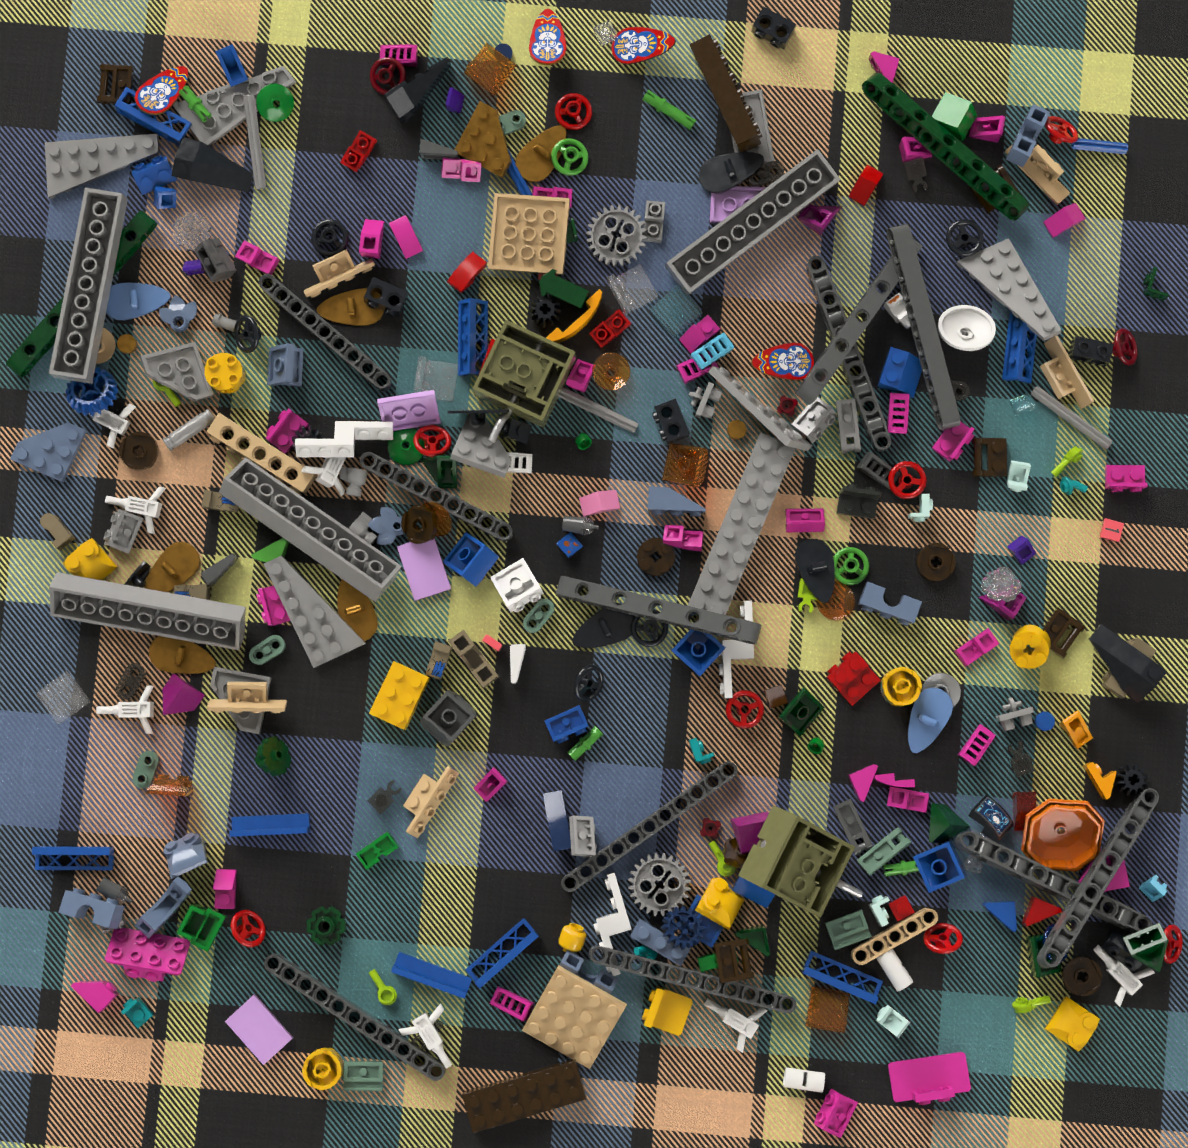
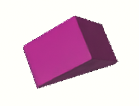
[869,51,900,83]
[969,116,1005,143]
[899,137,932,164]
[1043,203,1086,238]
[847,764,878,802]
[473,767,508,802]
[1105,860,1130,891]

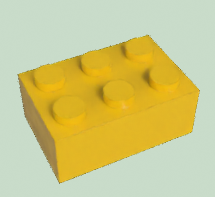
[369,661,430,730]

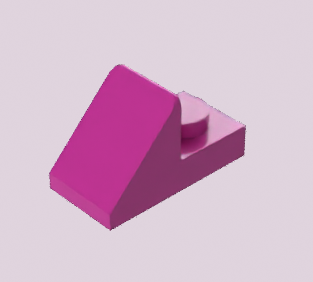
[679,315,720,354]
[566,359,595,392]
[213,869,237,909]

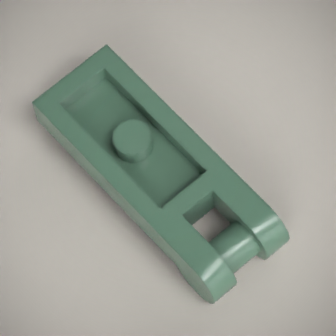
[857,827,911,876]

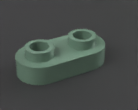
[499,110,526,136]
[523,599,554,633]
[249,635,286,665]
[133,751,160,788]

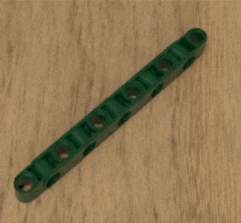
[862,73,1029,221]
[6,211,157,378]

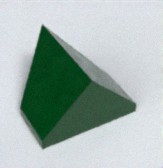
[420,455,458,489]
[929,803,970,843]
[1123,923,1168,972]
[734,925,770,957]

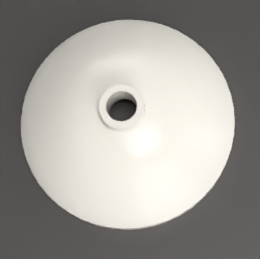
[938,305,996,351]

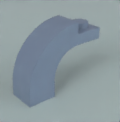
[135,876,192,938]

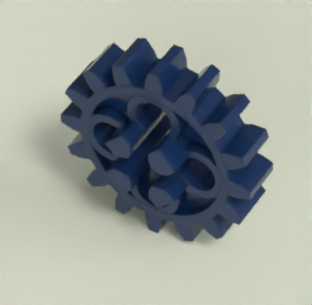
[661,906,704,950]

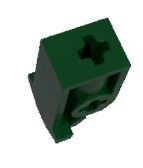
[539,269,591,309]

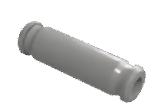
[163,409,215,451]

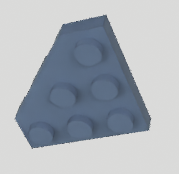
[10,422,87,483]

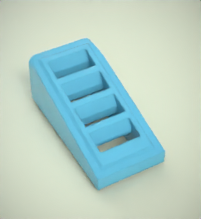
[691,333,734,370]

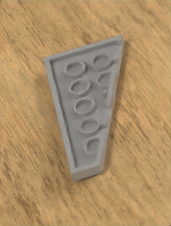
[173,66,296,147]
[45,134,160,199]
[957,238,1061,341]
[709,366,813,451]
[264,555,366,668]

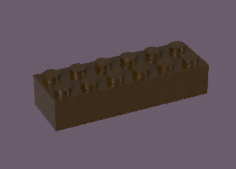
[689,34,763,152]
[462,1059,587,1133]

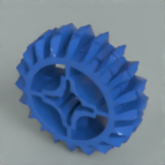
[65,367,118,416]

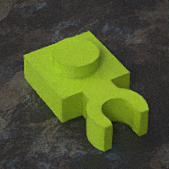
[797,578,817,613]

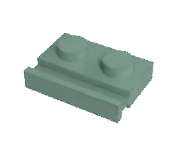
[825,910,872,950]
[343,1061,384,1091]

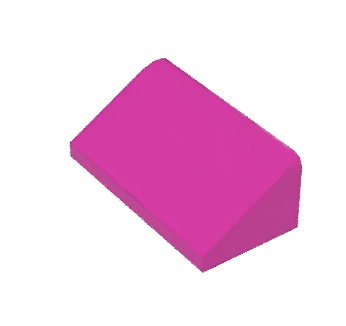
[785,508,825,533]

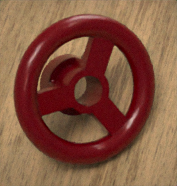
[370,57,406,95]
[1112,328,1138,365]

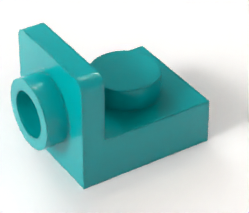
[688,738,715,765]
[121,997,154,1028]

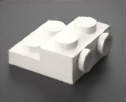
[490,558,544,613]

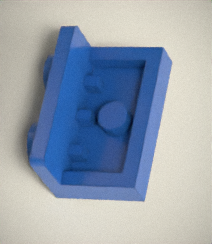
[132,155,177,195]
[545,705,589,744]

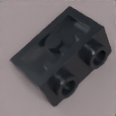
[1101,928,1143,971]

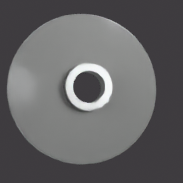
[922,673,961,707]

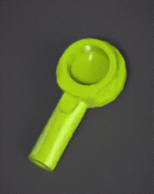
[153,380,181,407]
[1051,446,1083,477]
[708,840,736,877]
[369,969,397,1005]
[1012,995,1051,1013]

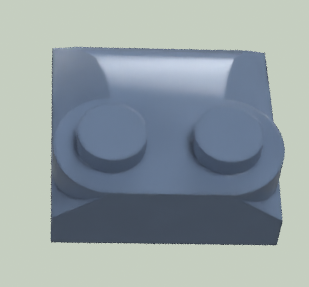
[163,833,208,879]

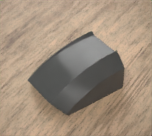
[420,690,477,747]

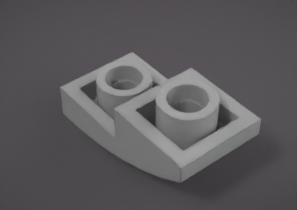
[643,201,665,243]

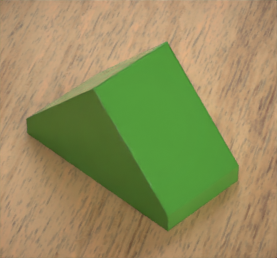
[251,538,289,563]

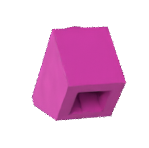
[359,219,384,259]

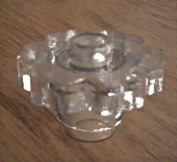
[173,212,211,251]
[981,567,1021,602]

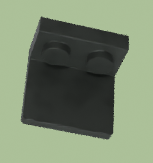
[836,484,882,519]

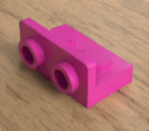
[266,408,309,454]
[931,421,975,462]
[1105,465,1148,492]
[256,585,291,627]
[814,1089,858,1138]

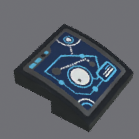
[968,794,1014,843]

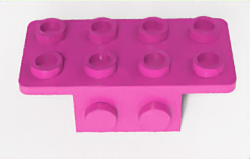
[105,927,190,982]
[888,1052,971,1105]

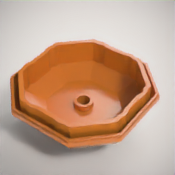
[1021,799,1105,871]

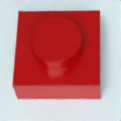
[888,895,915,922]

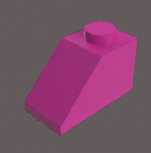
[71,981,119,1013]

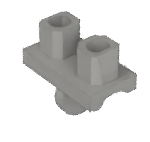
[688,382,722,418]
[995,697,1034,731]

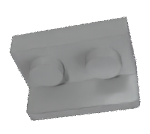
[791,397,837,444]
[103,509,144,554]
[569,815,597,859]

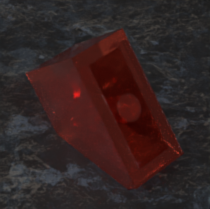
[1012,792,1037,831]

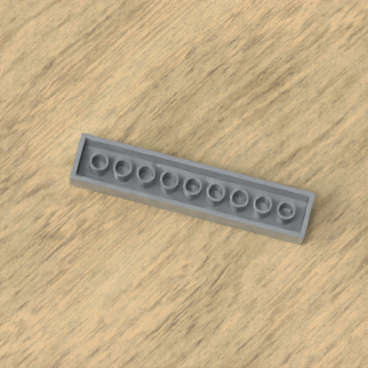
[665,149,841,296]
[49,188,128,384]
[688,433,795,616]
[219,457,402,602]
[49,572,246,650]

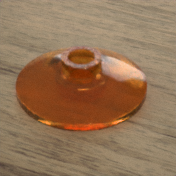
[592,352,630,390]
[420,501,452,536]
[817,582,855,620]

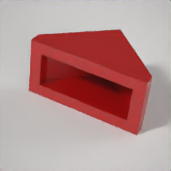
[848,164,883,206]
[1022,897,1062,927]

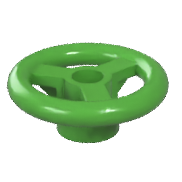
[551,138,588,176]
[833,547,869,585]

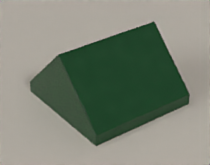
[777,687,825,737]
[1026,933,1062,978]

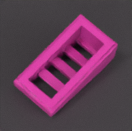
[380,44,418,67]
[676,351,719,384]
[887,393,910,434]
[958,724,996,766]
[489,986,535,1021]

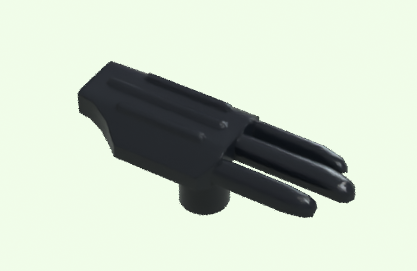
[124,561,151,588]

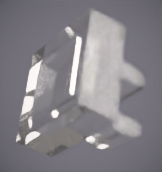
[593,20,618,46]

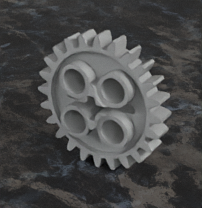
[586,205,648,267]
[628,853,691,916]

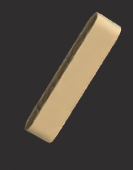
[851,908,938,965]

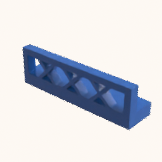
[114,87,192,146]
[458,298,488,377]
[1002,310,1037,383]
[229,813,311,837]
[32,846,114,870]
[465,918,539,989]
[802,950,883,1004]
[391,952,472,999]

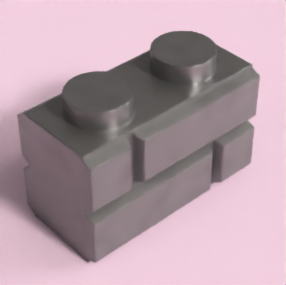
[194,238,236,282]

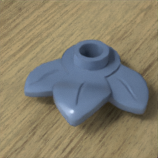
[159,295,197,332]
[368,507,404,545]

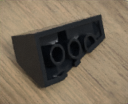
[384,57,451,123]
[171,137,253,192]
[1089,624,1167,703]

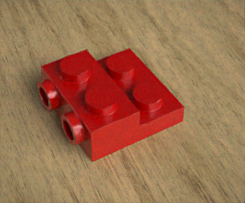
[826,651,881,706]

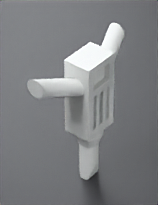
[89,403,136,448]
[301,457,346,496]
[105,487,166,534]
[96,686,154,734]
[1093,945,1155,1007]
[704,998,768,1053]
[399,1003,452,1069]

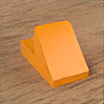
[1059,710,1093,749]
[1083,762,1116,800]

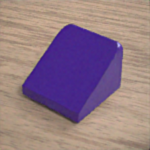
[445,87,464,113]
[182,259,205,276]
[1007,536,1037,565]

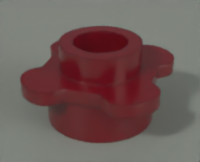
[776,395,798,417]
[700,818,721,839]

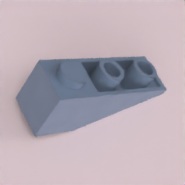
[648,486,706,517]

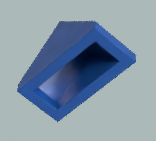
[215,44,248,87]
[982,901,1017,932]

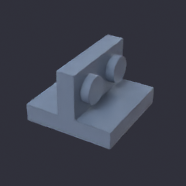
[267,343,304,387]

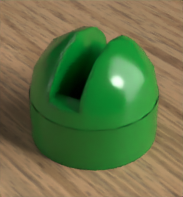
[575,433,592,450]
[808,737,824,754]

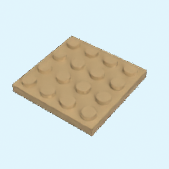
[488,193,570,275]
[522,965,627,1069]

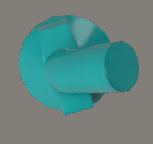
[1060,477,1088,495]
[634,945,658,960]

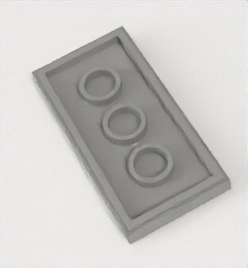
[731,89,775,166]

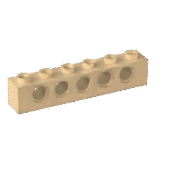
[206,413,318,494]

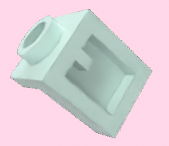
[869,895,890,927]

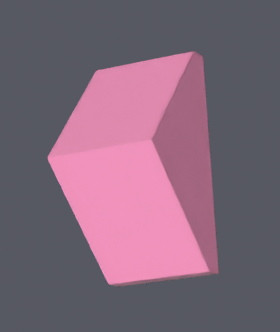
[579,490,620,517]

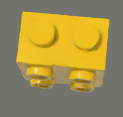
[642,986,692,1036]

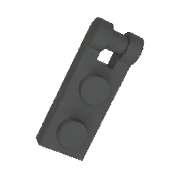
[833,799,873,856]

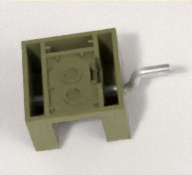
[472,319,576,443]
[738,805,863,918]

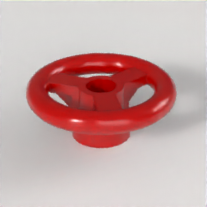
[555,93,592,130]
[1045,116,1078,144]
[413,425,452,457]
[888,461,926,499]
[726,690,764,729]
[231,910,266,947]
[923,923,963,954]
[1164,924,1183,964]

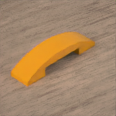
[546,289,602,343]

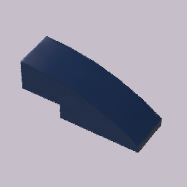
[543,790,571,852]

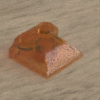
[464,42,517,96]
[662,443,708,487]
[147,774,194,796]
[805,986,850,1033]

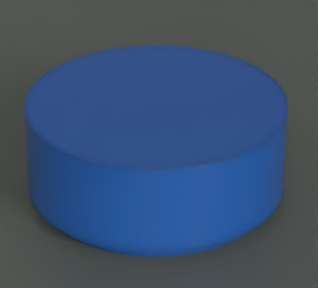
[1034,712,1055,731]

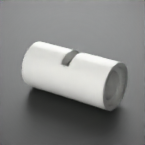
[876,949,913,992]
[783,1067,825,1093]

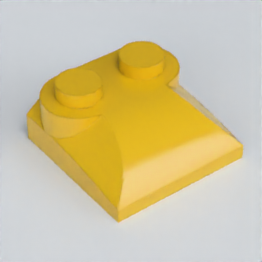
[63,538,118,581]
[695,878,745,930]
[1044,996,1100,1052]

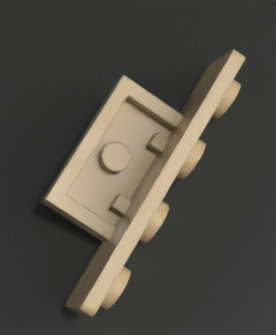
[1005,145,1070,205]
[304,249,375,298]
[1040,335,1094,409]
[207,682,287,713]
[403,766,459,838]

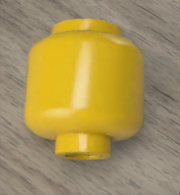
[558,923,586,953]

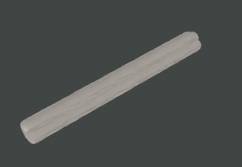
[243,95,266,189]
[1031,386,1112,449]
[559,387,638,433]

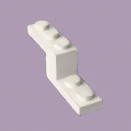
[295,421,393,458]
[719,601,754,699]
[594,872,631,976]

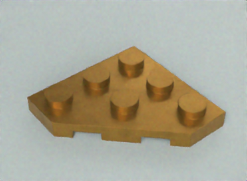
[454,101,512,178]

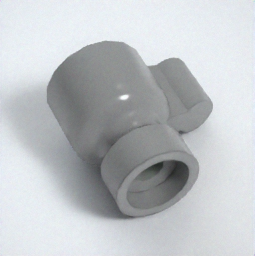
[339,467,368,497]
[348,512,377,545]

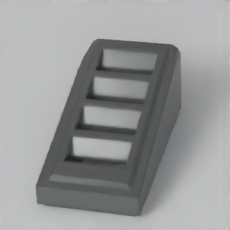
[420,139,459,160]
[857,452,901,490]
[201,553,239,587]

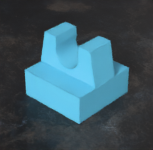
[1139,875,1167,902]

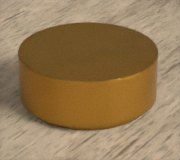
[117,334,137,354]
[727,420,746,440]

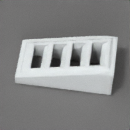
[507,452,532,474]
[510,644,526,684]

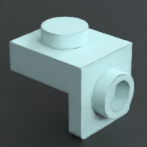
[1006,460,1031,492]
[908,494,933,522]
[876,1005,910,1038]

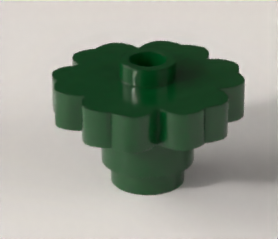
[255,736,291,777]
[306,906,346,945]

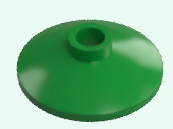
[256,84,294,122]
[388,428,425,465]

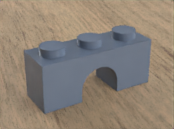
[1006,104,1050,168]
[858,582,922,626]
[58,888,125,929]
[630,918,691,966]
[559,950,618,994]

